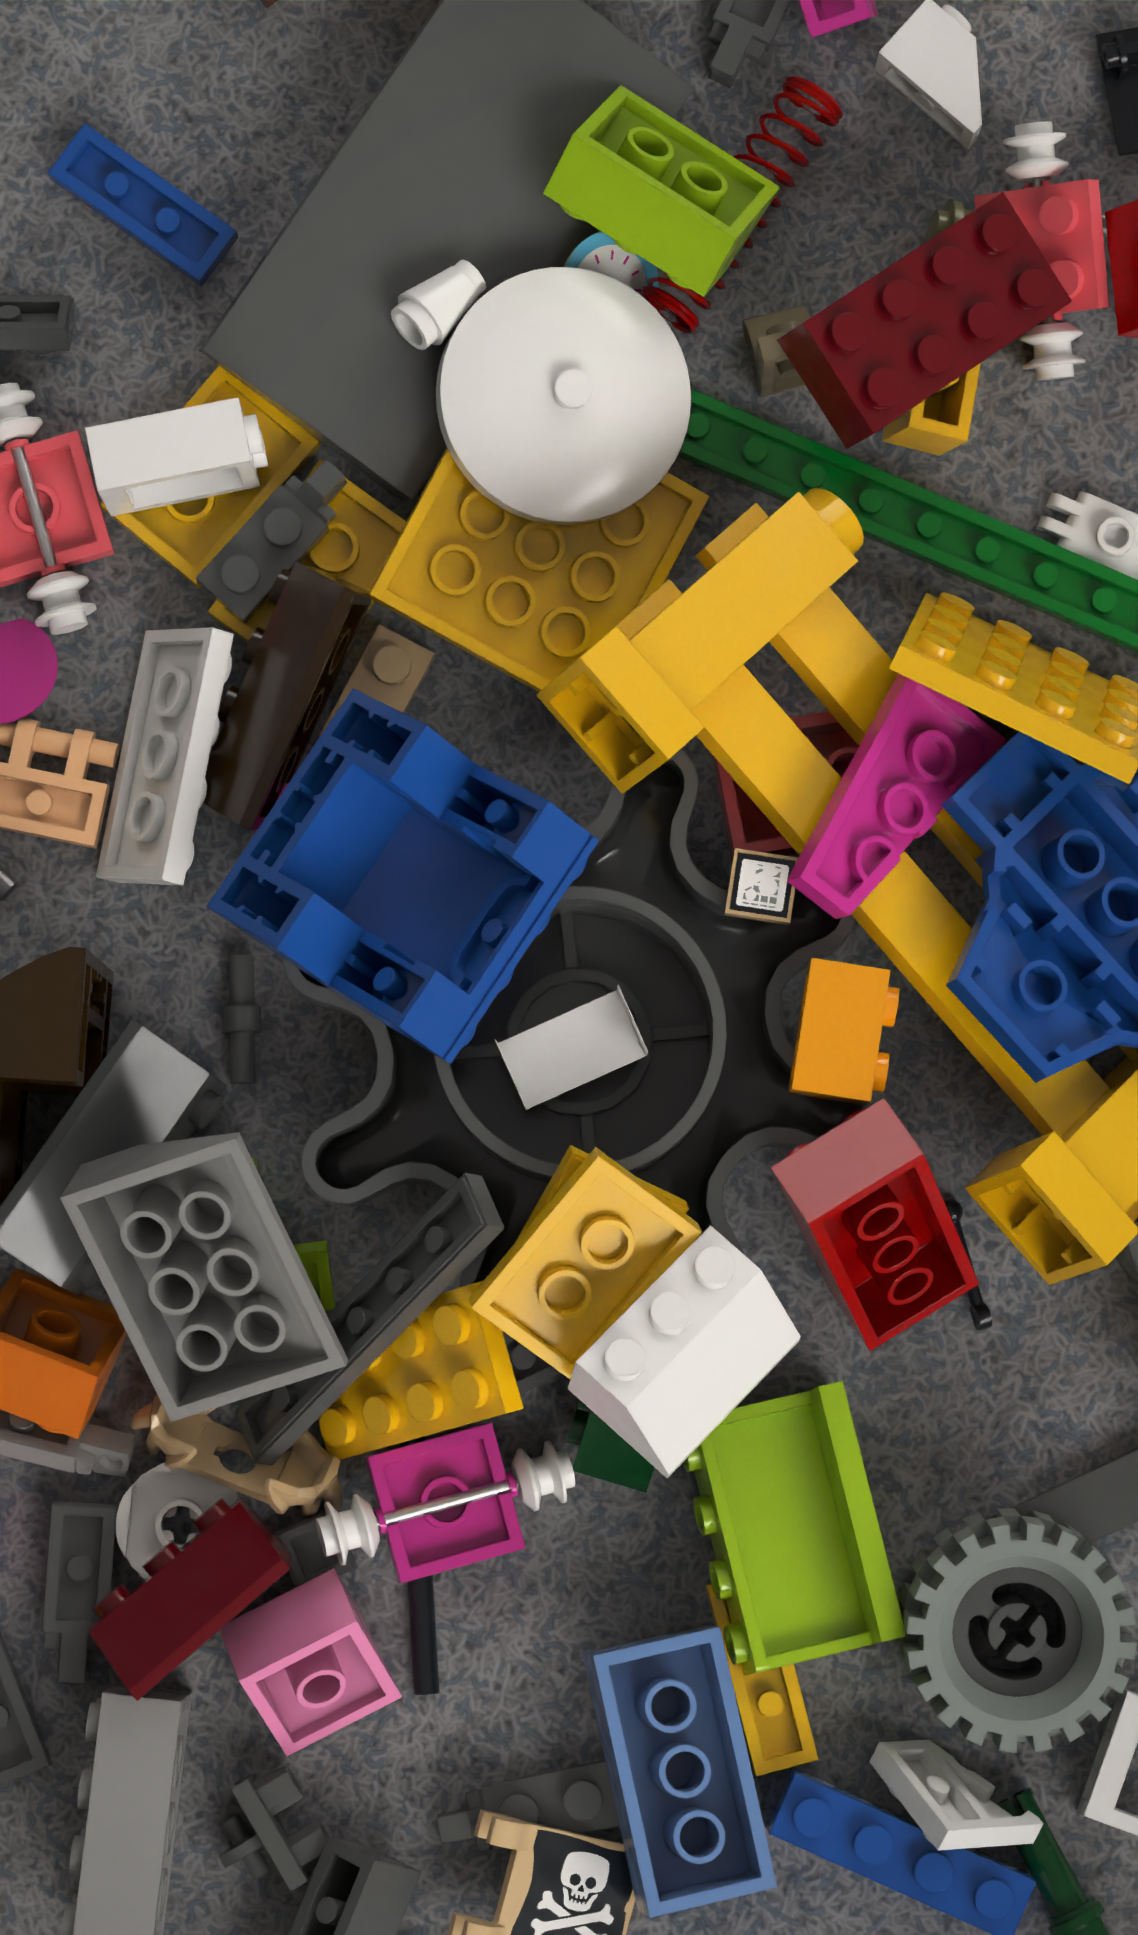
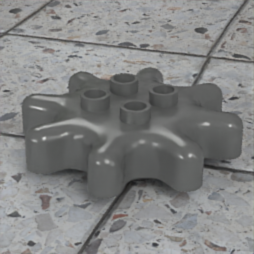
[282,749,875,1335]

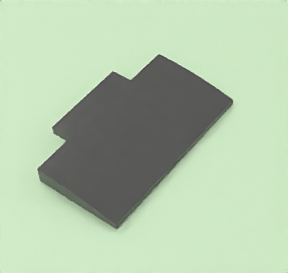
[199,0,694,501]

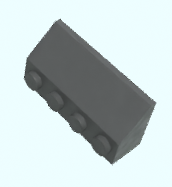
[0,1019,227,1296]

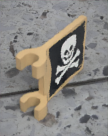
[447,1809,635,1935]

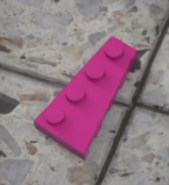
[787,674,1007,919]

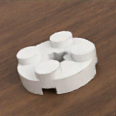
[116,1463,240,1579]

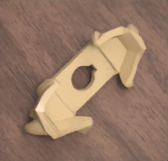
[130,1395,343,1518]

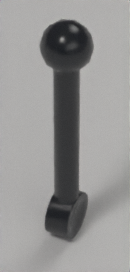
[944,1199,992,1331]

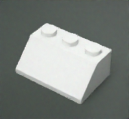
[568,1225,801,1478]

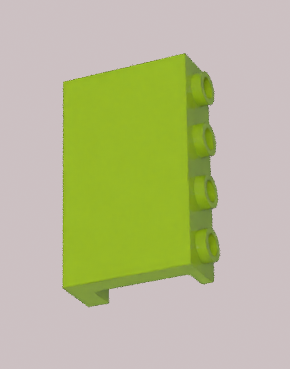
[683,1381,907,1676]

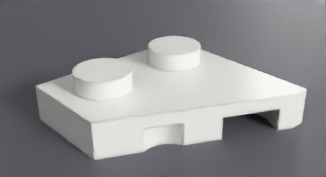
[869,1739,1044,1851]

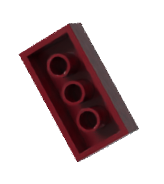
[777,192,1072,449]

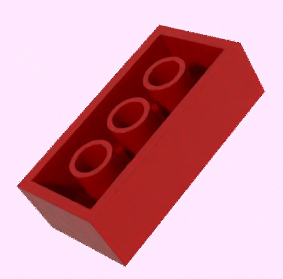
[770,1098,979,1351]

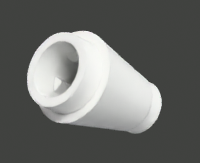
[391,260,486,350]

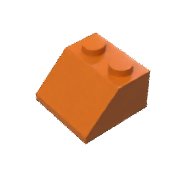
[0,1268,127,1439]

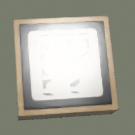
[724,848,798,925]

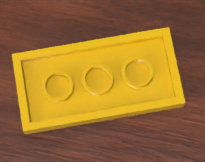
[318,1281,524,1460]

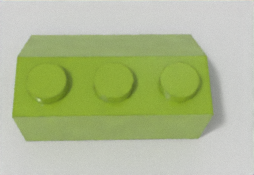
[543,85,780,297]

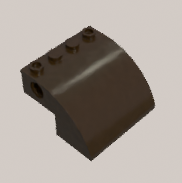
[0,947,114,1206]

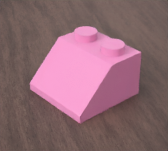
[220,1568,402,1756]

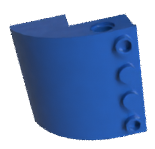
[207,688,599,1064]

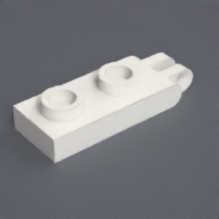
[1036,492,1138,580]

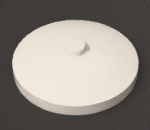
[436,267,691,525]

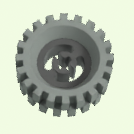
[899,1508,1137,1753]

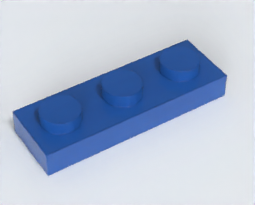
[47,123,239,287]

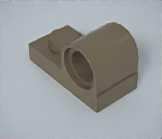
[742,305,810,397]

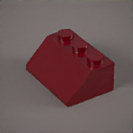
[89,1497,292,1701]

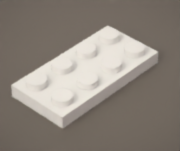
[96,627,234,886]

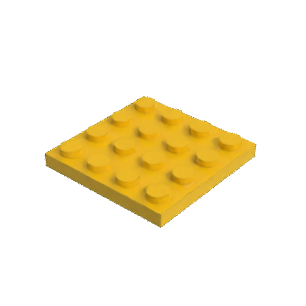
[369,447,710,692]
[889,592,1138,785]

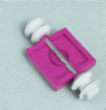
[316,1422,575,1584]

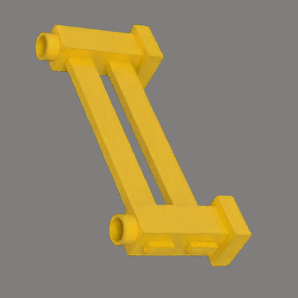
[536,488,1138,1285]

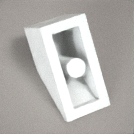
[875,0,982,150]

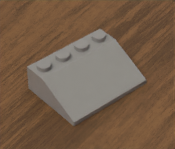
[60,1132,348,1422]

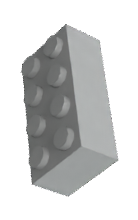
[61,1683,192,1935]

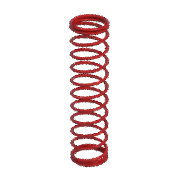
[639,76,843,333]

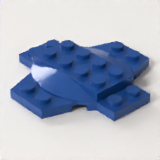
[941,731,1138,1083]

